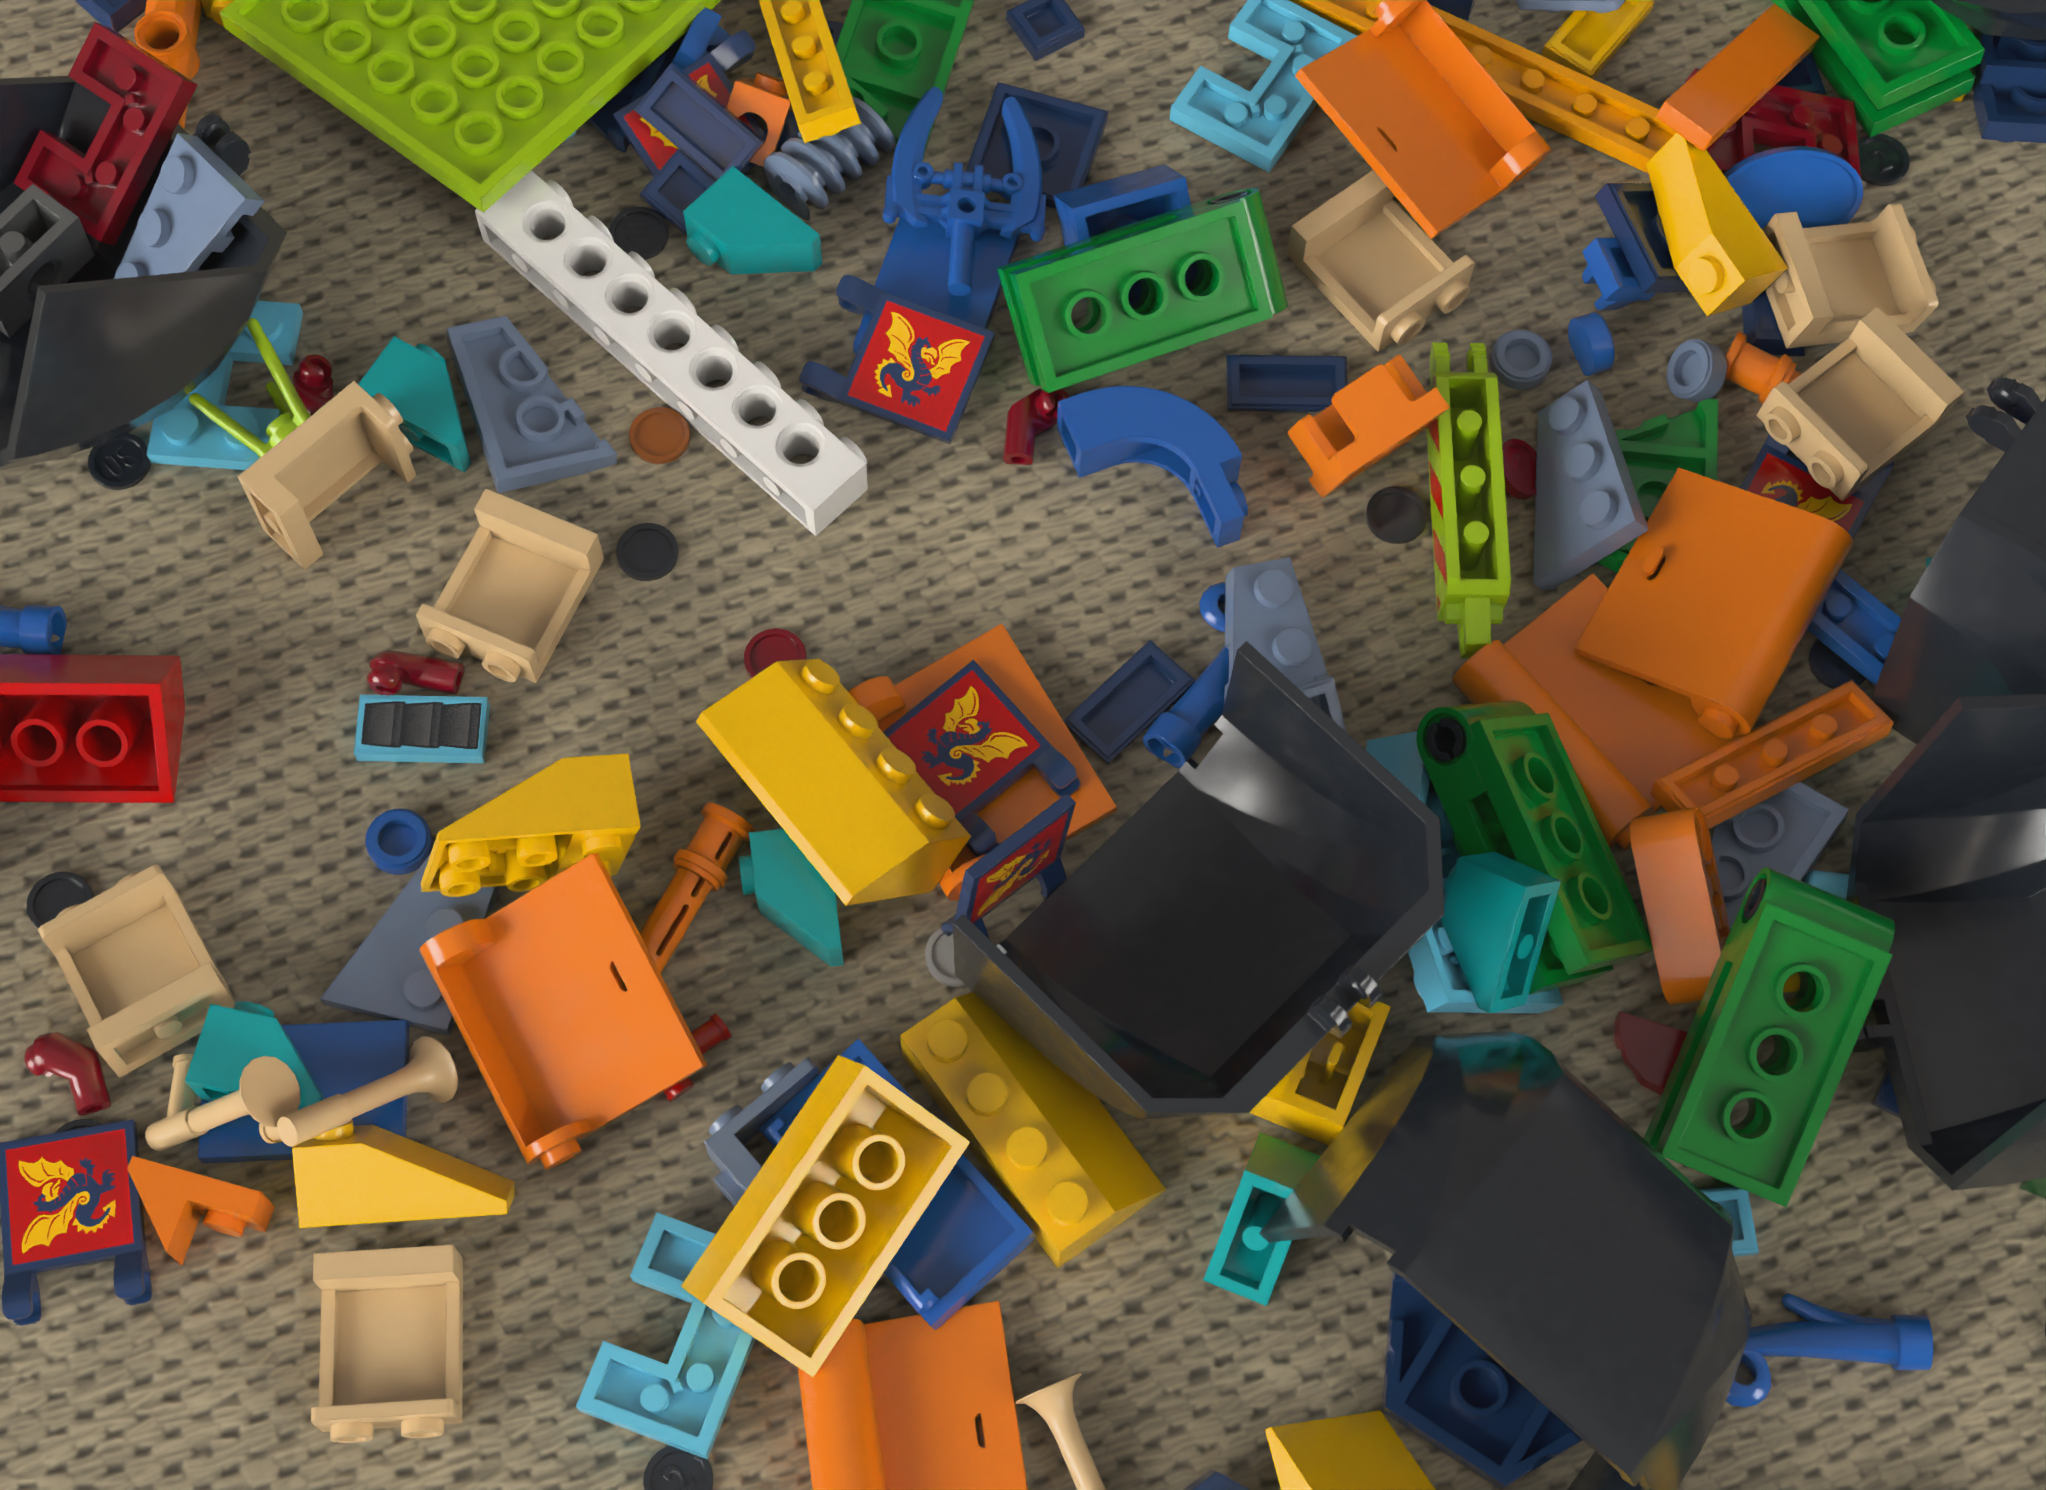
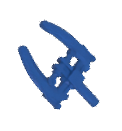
[882,87,1046,296]

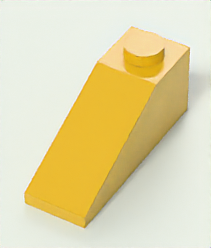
[1646,132,1788,317]
[292,1119,515,1228]

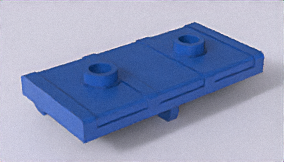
[759,1038,1036,1330]

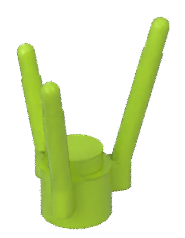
[189,318,311,458]

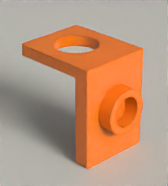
[727,72,793,167]

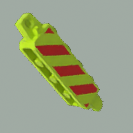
[1426,342,1511,659]

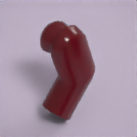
[292,354,333,416]
[1003,388,1069,465]
[367,650,464,696]
[24,1032,112,1116]

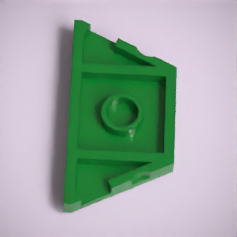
[836,0,975,158]
[1597,399,1718,579]

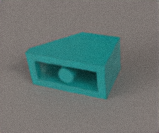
[683,166,822,275]
[358,336,471,473]
[739,829,844,967]
[1441,851,1561,1014]
[185,1001,325,1110]
[1203,1132,1321,1306]

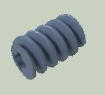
[764,96,896,220]

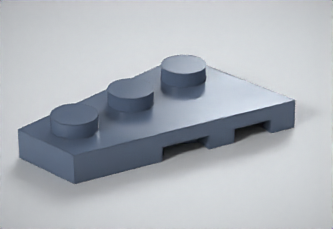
[114,133,265,279]
[447,316,617,493]
[1533,380,1649,590]
[1224,557,1328,710]
[1712,782,1849,930]
[320,853,500,1036]

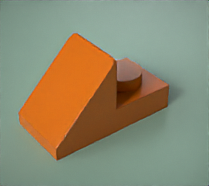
[127,1156,275,1266]

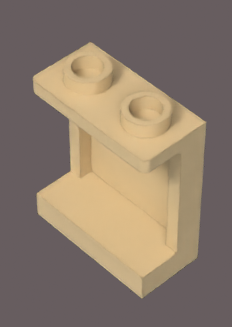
[1286,170,1475,352]
[1762,203,1938,349]
[1756,307,1964,502]
[238,381,417,570]
[416,489,604,683]
[38,865,236,1078]
[311,1245,463,1443]

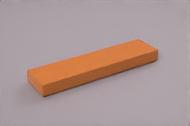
[1656,3,1821,151]
[1651,680,1894,829]

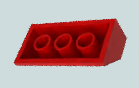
[0,654,185,803]

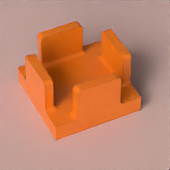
[1288,354,1450,498]

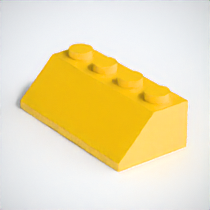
[696,659,971,906]
[900,992,1166,1268]
[681,1055,970,1377]

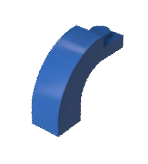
[1057,386,1248,548]

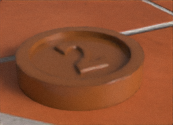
[629,407,690,464]

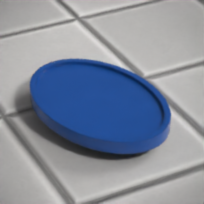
[1723,146,1863,229]

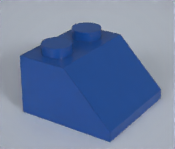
[1054,164,1197,306]

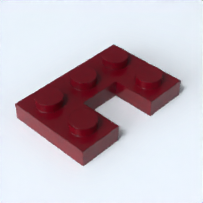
[13,22,198,246]
[1685,68,1863,199]

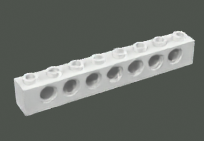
[475,170,868,536]

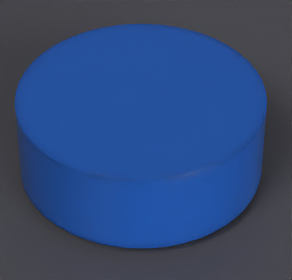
[1568,312,1615,376]
[365,809,433,875]

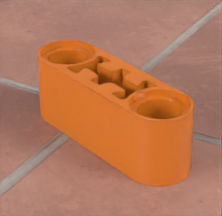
[1630,807,1730,1006]

